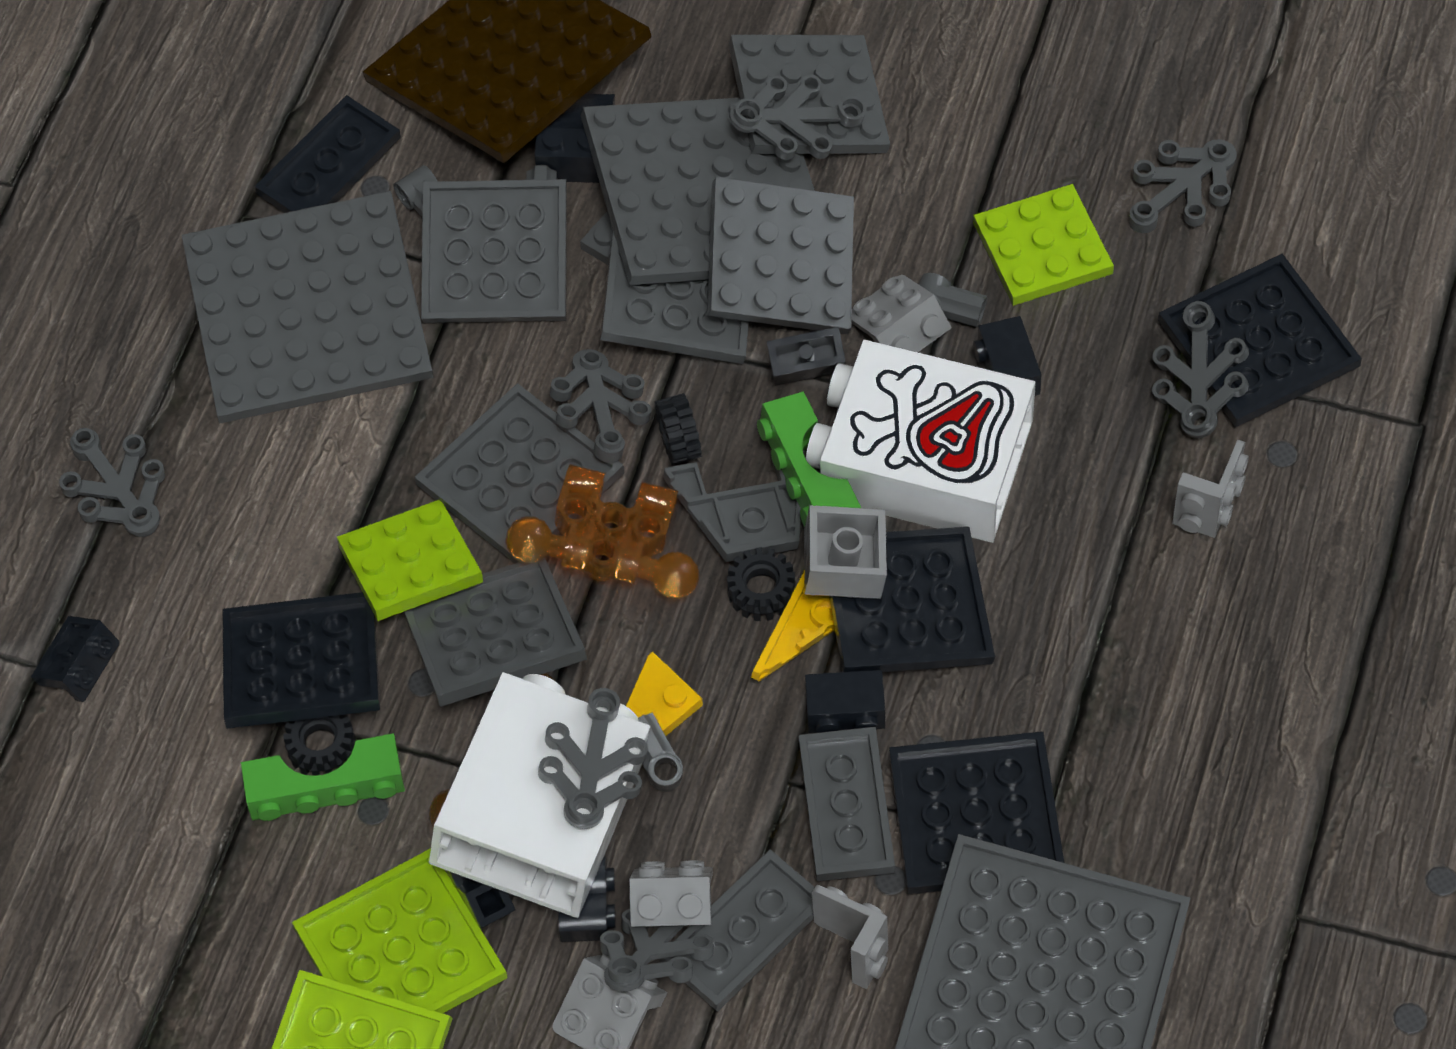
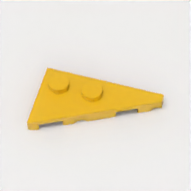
[751,570,835,681]
[626,652,703,736]

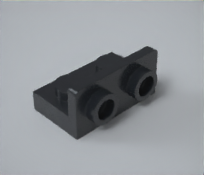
[31,616,119,702]

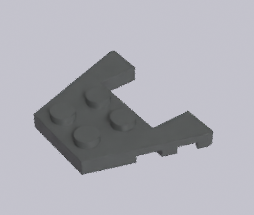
[663,450,805,562]

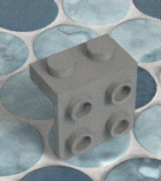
[851,275,952,353]
[1172,440,1249,538]
[629,860,713,927]
[812,885,888,989]
[553,954,668,1049]

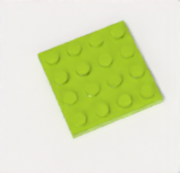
[292,848,508,1013]
[272,970,453,1049]

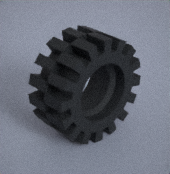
[655,393,702,465]
[727,547,795,621]
[283,715,356,776]

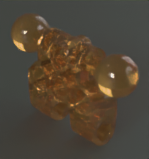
[505,464,699,599]

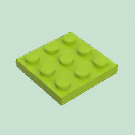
[973,184,1114,306]
[337,500,483,621]

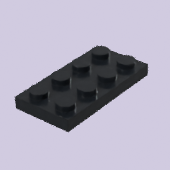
[255,95,401,213]

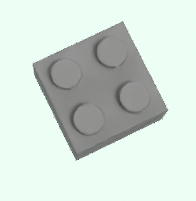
[804,505,887,599]

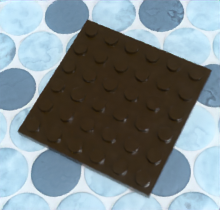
[362,0,652,163]

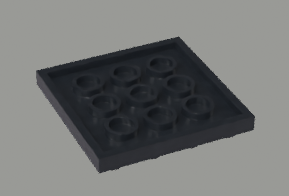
[1158,253,1362,427]
[829,527,995,672]
[222,592,380,729]
[889,731,1064,895]

